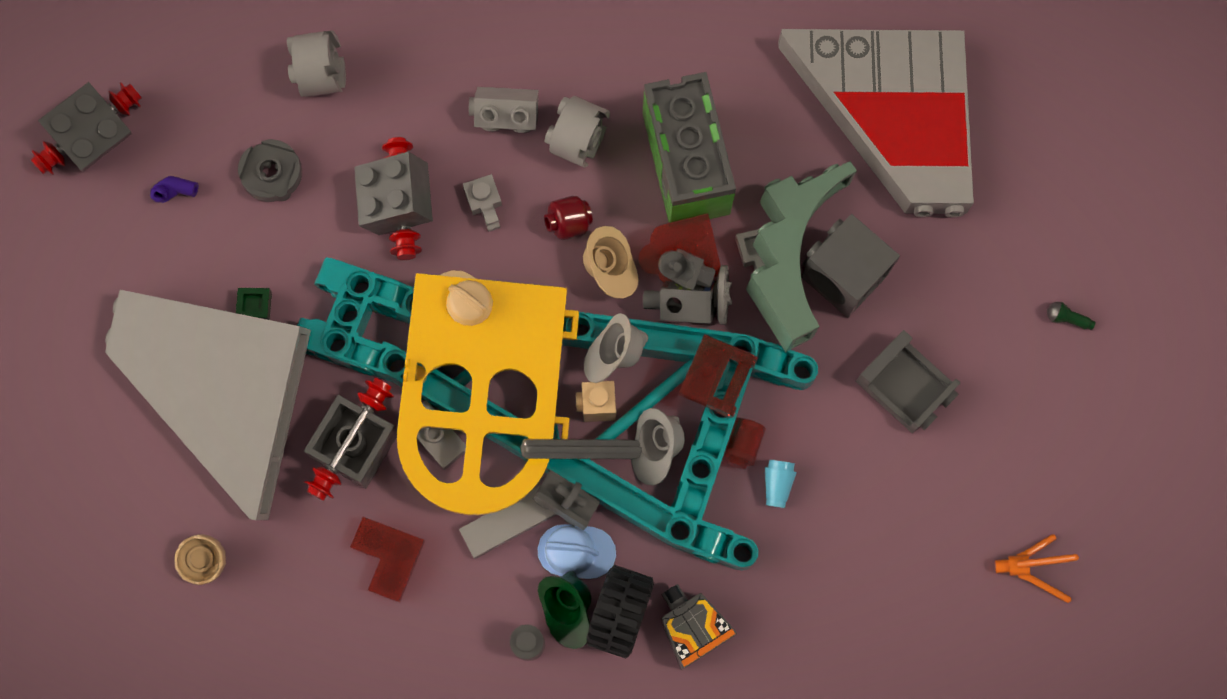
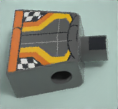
[660,584,737,670]

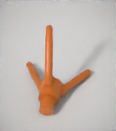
[995,534,1079,603]

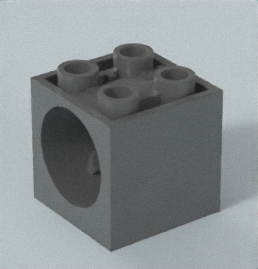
[801,214,900,318]

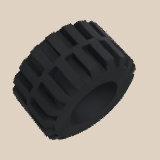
[586,565,654,659]

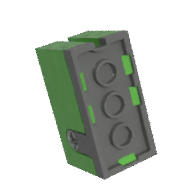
[642,72,736,227]

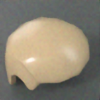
[174,534,226,585]

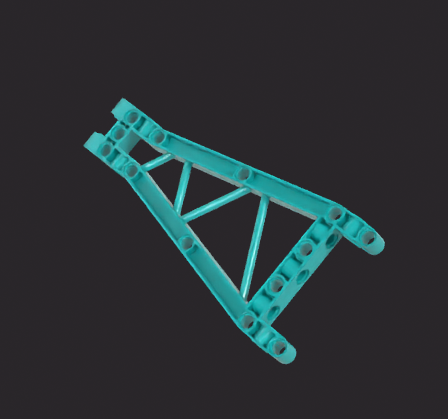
[297,257,818,571]

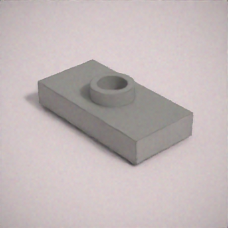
[417,400,466,470]

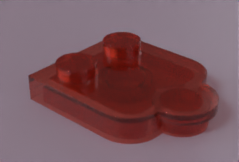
[639,213,721,283]

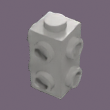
[469,87,539,133]

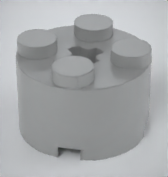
[287,30,346,97]
[544,96,610,168]

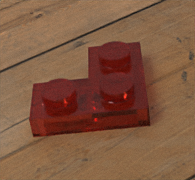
[350,517,425,603]

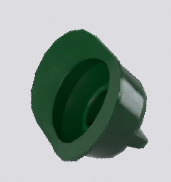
[537,571,592,649]

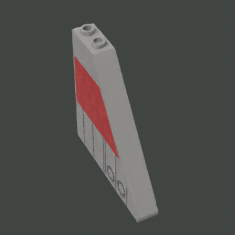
[778,29,974,217]

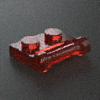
[679,334,758,418]

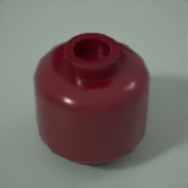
[544,196,593,240]

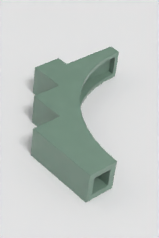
[746,161,857,352]

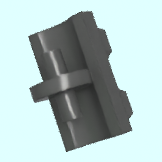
[658,248,716,290]
[533,470,600,530]

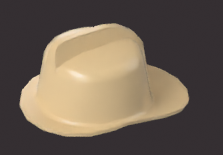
[583,226,639,299]
[440,270,493,326]

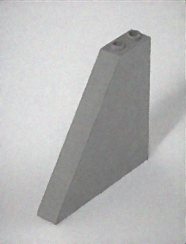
[105,290,311,520]

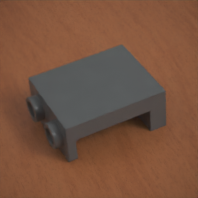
[855,330,961,434]

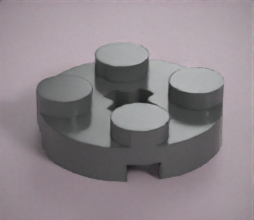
[238,139,302,202]

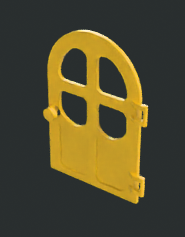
[397,273,579,515]

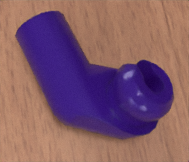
[150,176,199,203]

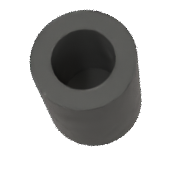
[510,625,545,661]

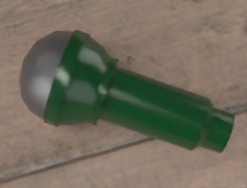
[1047,301,1096,330]

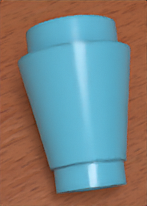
[765,460,797,508]

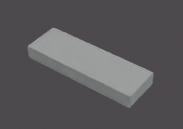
[459,485,558,559]

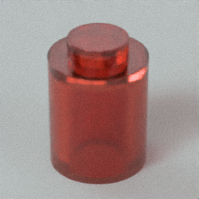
[723,418,766,470]

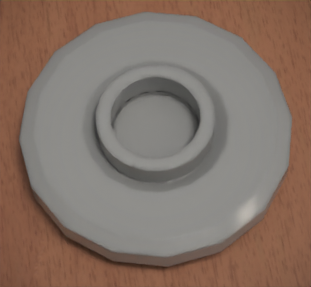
[714,265,732,325]

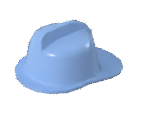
[538,524,616,579]

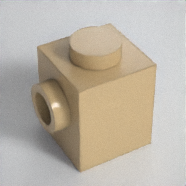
[576,381,616,422]

